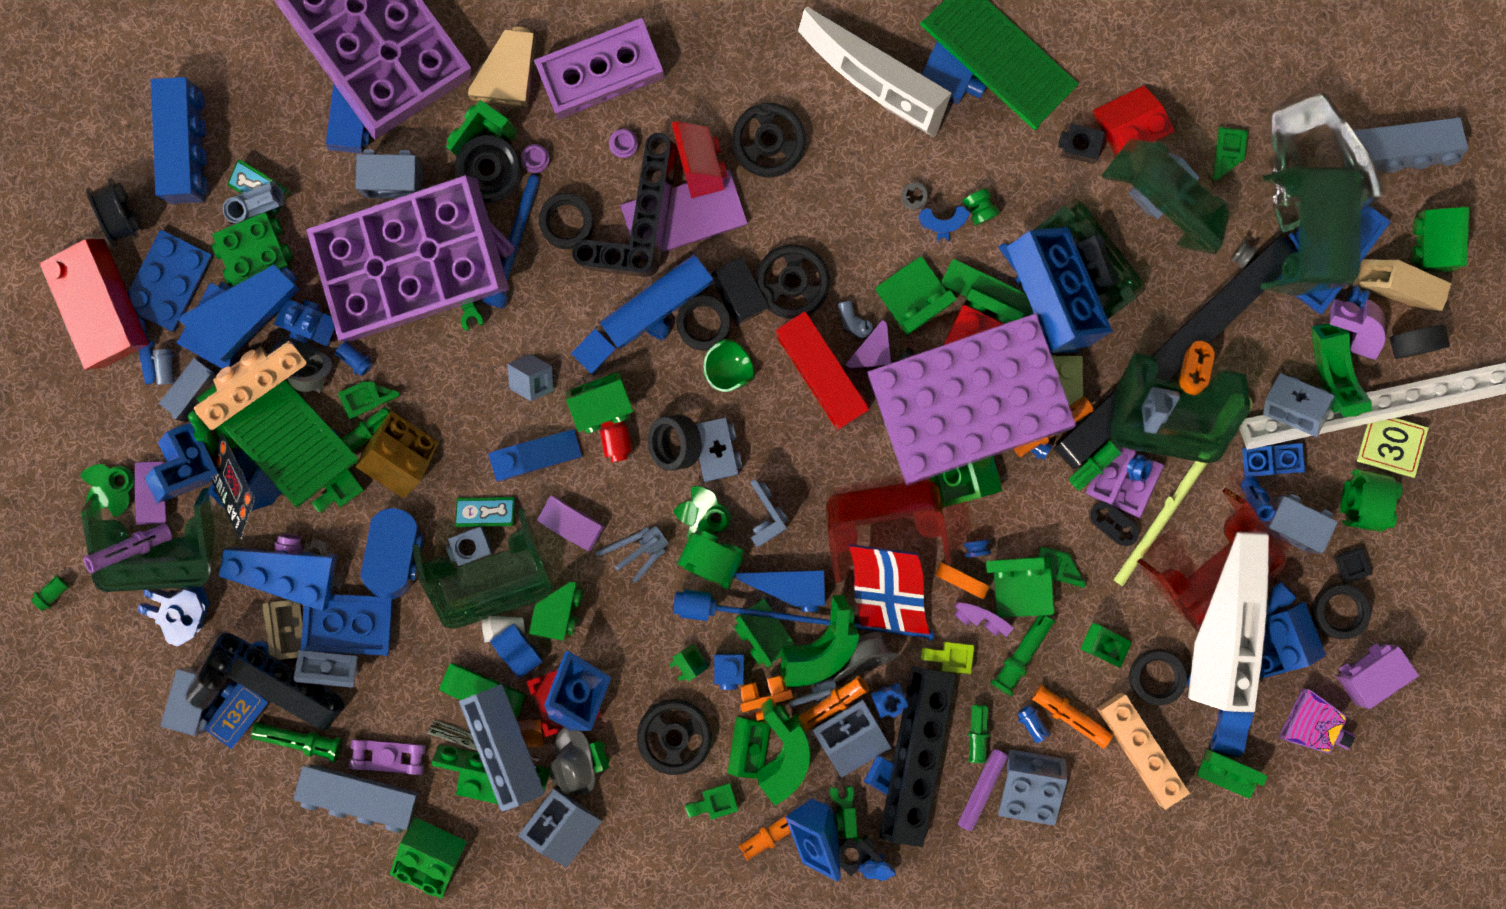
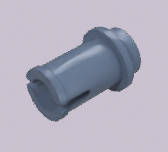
[151,349,175,385]

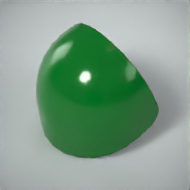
[703,339,756,392]

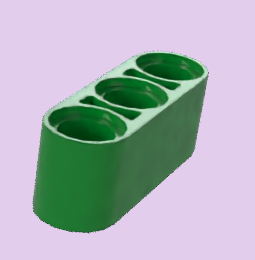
[438,662,527,720]

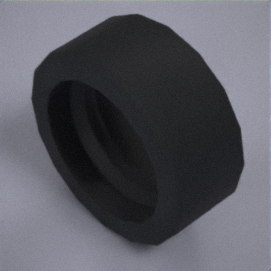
[539,193,594,249]
[676,295,731,351]
[1390,324,1450,359]
[647,414,702,471]
[1312,584,1371,639]
[1129,650,1187,706]

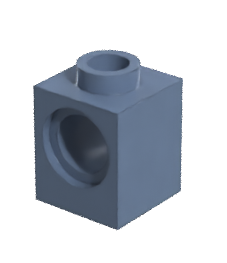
[446,527,494,566]

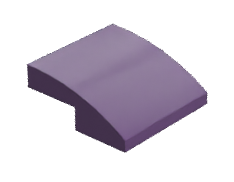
[1086,441,1165,519]

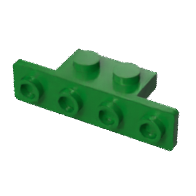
[941,259,1034,324]
[432,745,550,805]

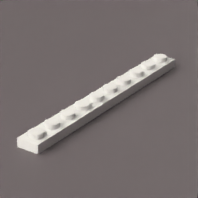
[1238,363,1506,450]

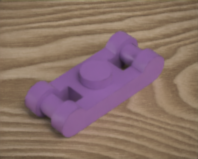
[349,739,426,775]

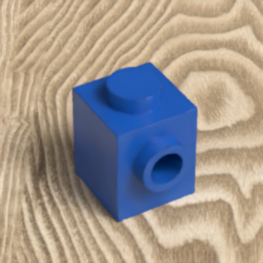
[714,653,744,690]

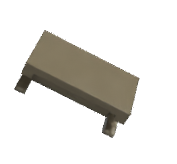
[263,600,303,660]

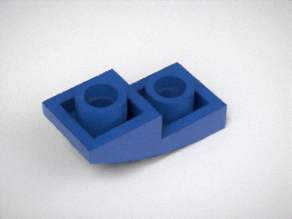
[1242,443,1306,477]

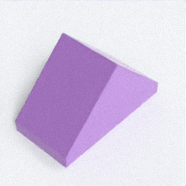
[845,320,891,370]

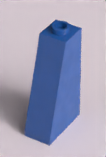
[178,265,300,362]

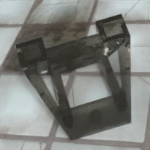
[1272,93,1384,233]

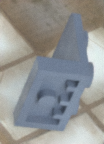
[750,479,788,548]
[998,749,1067,825]

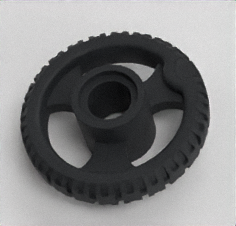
[732,103,806,178]
[755,244,830,319]
[637,699,712,775]

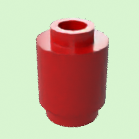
[600,421,633,462]

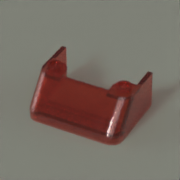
[826,480,952,583]
[1137,488,1286,631]

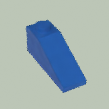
[326,83,370,154]
[488,429,583,482]
[736,570,825,612]

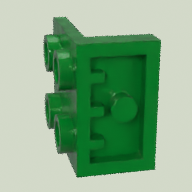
[446,100,518,157]
[875,257,957,335]
[986,556,1055,618]
[734,598,796,668]

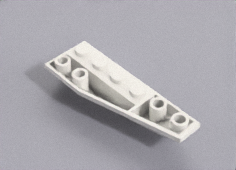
[798,7,951,138]
[1188,532,1268,712]

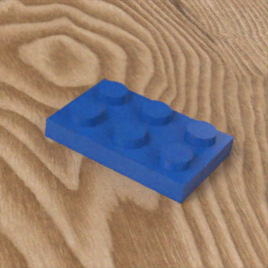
[128,229,214,333]
[301,594,393,656]

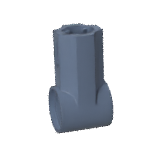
[222,181,284,223]

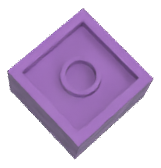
[1336,643,1419,709]

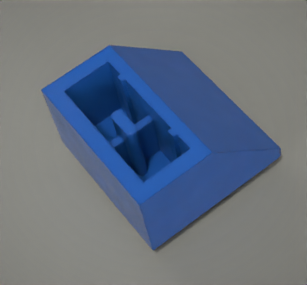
[1260,601,1326,679]

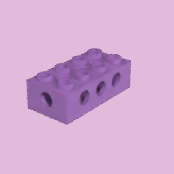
[534,18,665,120]

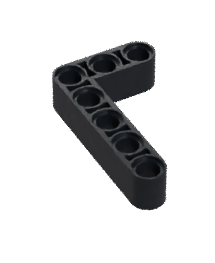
[572,132,678,277]
[186,633,345,730]

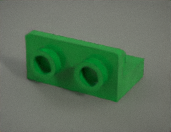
[1197,749,1268,799]

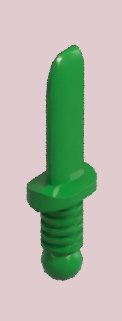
[188,411,218,457]

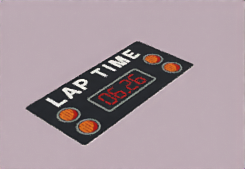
[212,433,254,540]

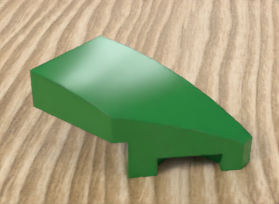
[337,381,400,420]

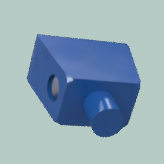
[922,41,986,104]

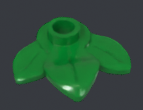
[80,464,135,517]
[673,486,731,540]

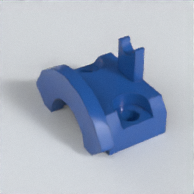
[918,207,970,242]

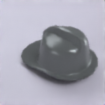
[269,339,333,393]
[833,632,899,683]
[549,728,596,795]

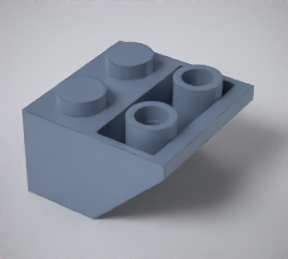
[812,698,891,778]
[518,787,603,867]

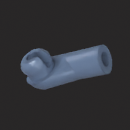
[838,301,873,338]

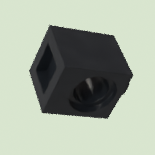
[1058,124,1105,164]

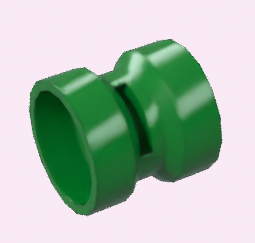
[962,188,1001,226]

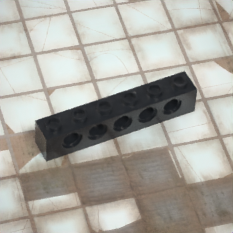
[879,665,956,847]

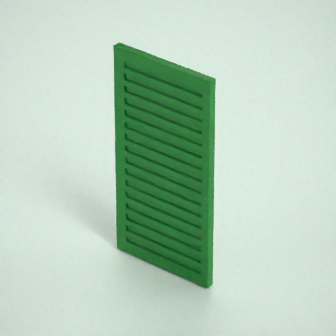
[920,0,1079,131]
[196,380,359,509]

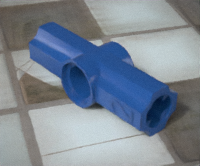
[871,683,908,718]

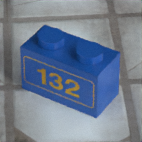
[202,681,268,749]

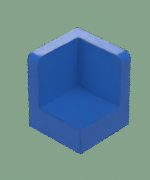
[571,329,615,376]

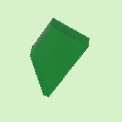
[1212,127,1248,181]
[1037,546,1086,588]

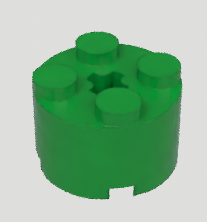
[1340,469,1402,532]
[676,529,744,589]

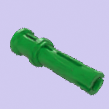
[990,615,1056,697]
[251,721,342,763]

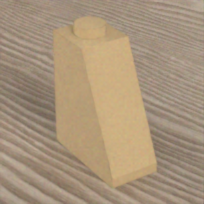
[468,27,536,107]
[1353,259,1451,311]

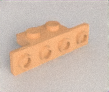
[194,341,307,430]

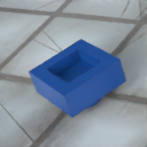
[864,756,893,795]

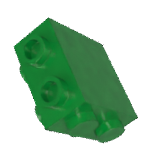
[211,212,294,287]

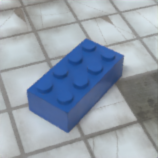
[151,77,209,204]
[1007,227,1113,352]

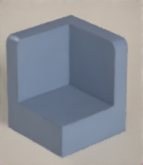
[507,354,553,401]

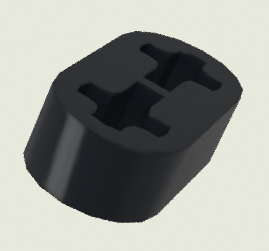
[1088,502,1139,546]

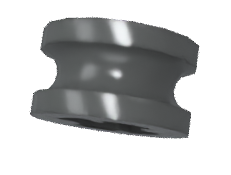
[901,183,928,210]
[1230,239,1257,269]

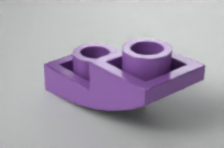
[135,462,167,525]
[537,496,605,551]
[953,602,1014,637]

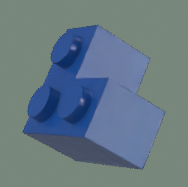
[144,422,218,504]

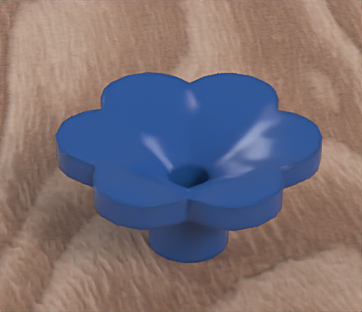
[858,854,896,881]

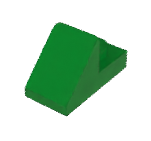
[1080,623,1132,668]

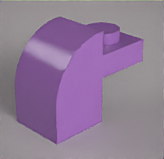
[1330,299,1385,360]

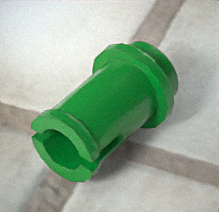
[31,574,70,611]

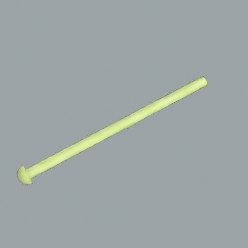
[1113,394,1253,587]

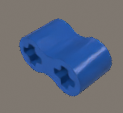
[490,623,544,679]
[1210,709,1254,758]

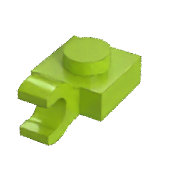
[921,642,974,674]

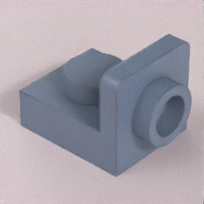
[1142,387,1180,434]

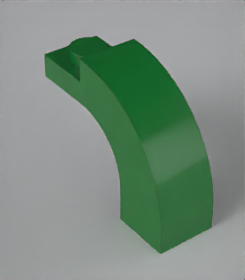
[1312,323,1372,417]
[780,595,859,687]
[757,698,810,806]

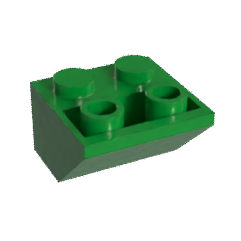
[529,581,584,641]
[389,817,467,899]

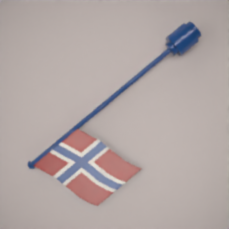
[673,544,935,641]

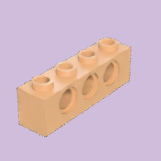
[1096,693,1190,810]

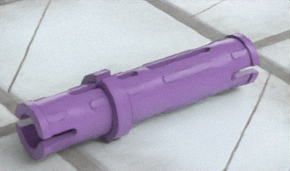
[84,523,172,574]

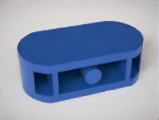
[360,508,424,599]

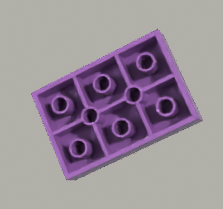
[274,0,471,140]
[306,175,509,341]
[868,314,1076,486]

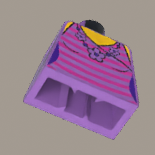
[1278,688,1355,754]

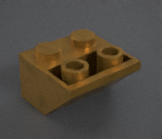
[355,411,439,498]

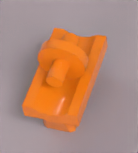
[740,675,793,721]

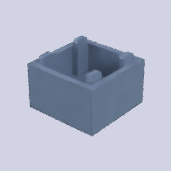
[356,150,423,199]
[1257,494,1338,554]
[161,666,227,736]

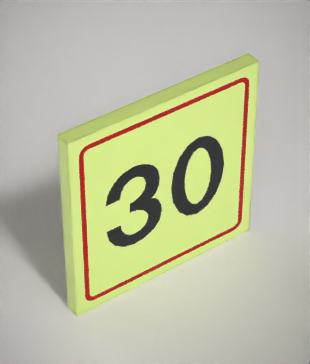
[1357,418,1428,478]

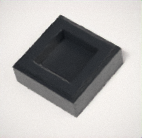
[1333,547,1372,584]

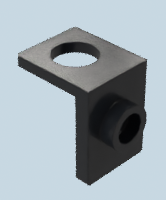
[839,834,882,876]

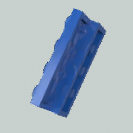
[599,254,714,350]

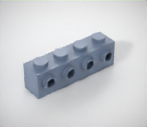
[1340,117,1468,176]
[459,684,544,812]
[294,763,420,833]

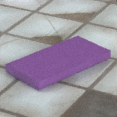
[620,170,747,260]

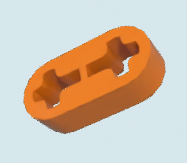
[1179,341,1215,395]
[935,562,990,599]

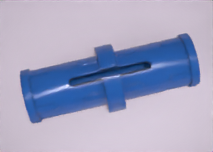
[1240,476,1275,522]

